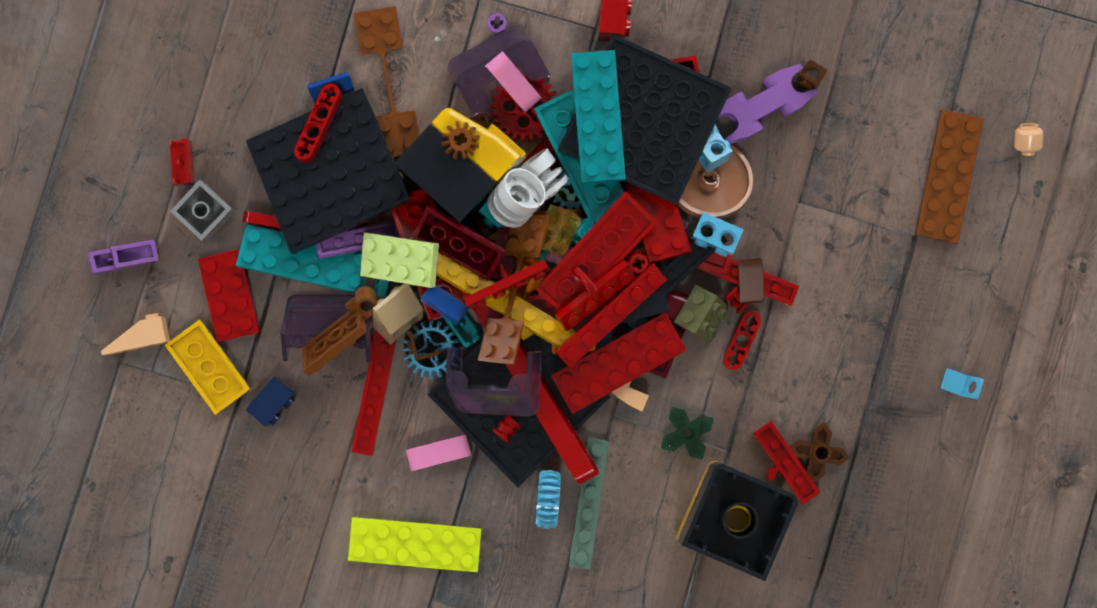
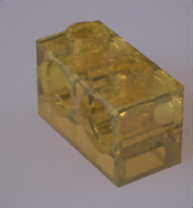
[542,204,582,258]

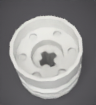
[518,148,569,201]
[487,168,546,228]

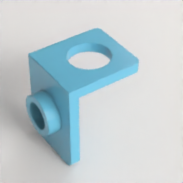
[941,368,984,400]

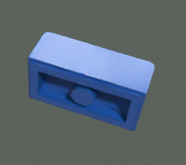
[307,72,355,103]
[420,284,469,326]

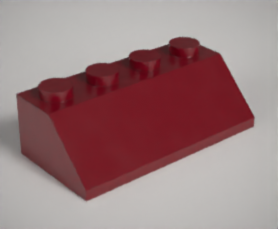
[412,205,506,281]

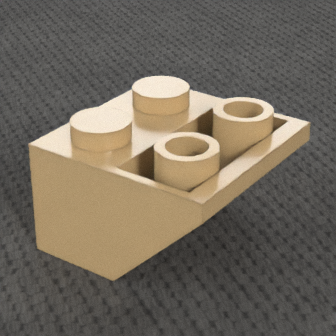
[373,283,423,345]

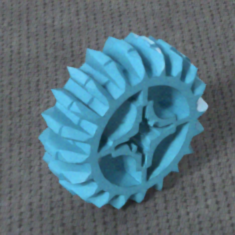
[402,321,461,379]
[535,470,561,529]

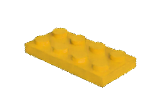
[165,319,251,415]

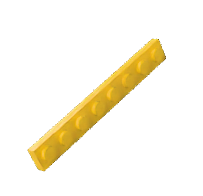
[436,252,575,347]

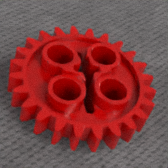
[490,72,556,143]

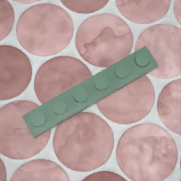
[569,437,609,570]

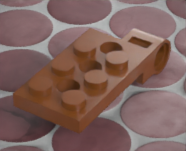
[302,286,377,376]

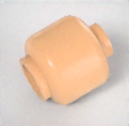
[1014,123,1043,156]

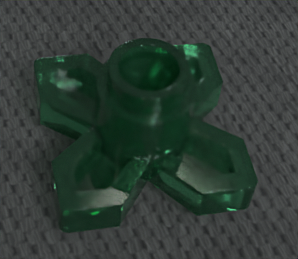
[661,407,714,459]

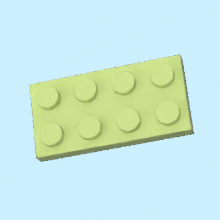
[360,233,439,288]

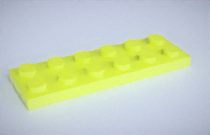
[348,517,482,572]

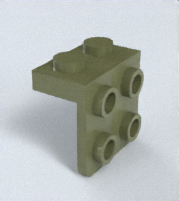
[674,285,729,344]

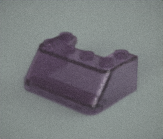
[448,26,550,117]

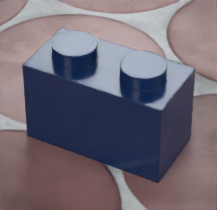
[245,377,297,427]

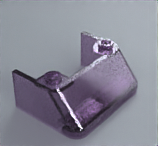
[280,294,374,362]
[446,347,542,416]

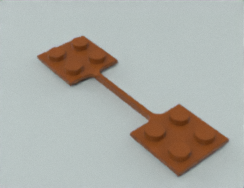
[353,6,419,157]
[478,215,550,365]

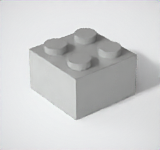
[170,180,236,243]

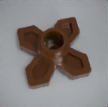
[789,423,849,482]

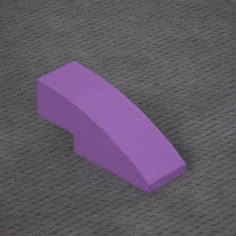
[87,239,159,275]

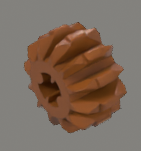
[442,121,480,160]

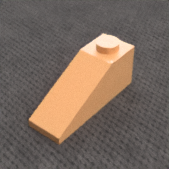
[101,313,170,356]

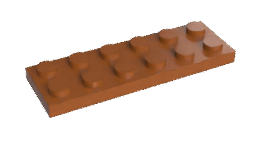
[915,109,984,244]

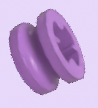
[487,13,507,34]

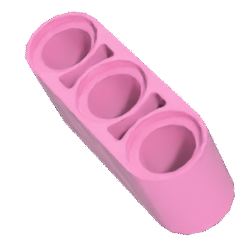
[486,51,542,112]
[406,434,472,471]

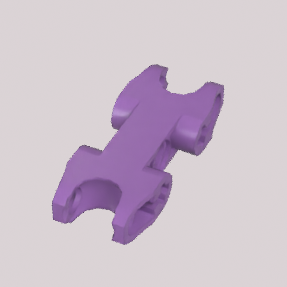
[718,63,818,145]

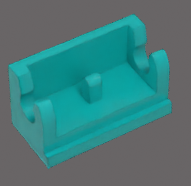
[443,312,484,349]

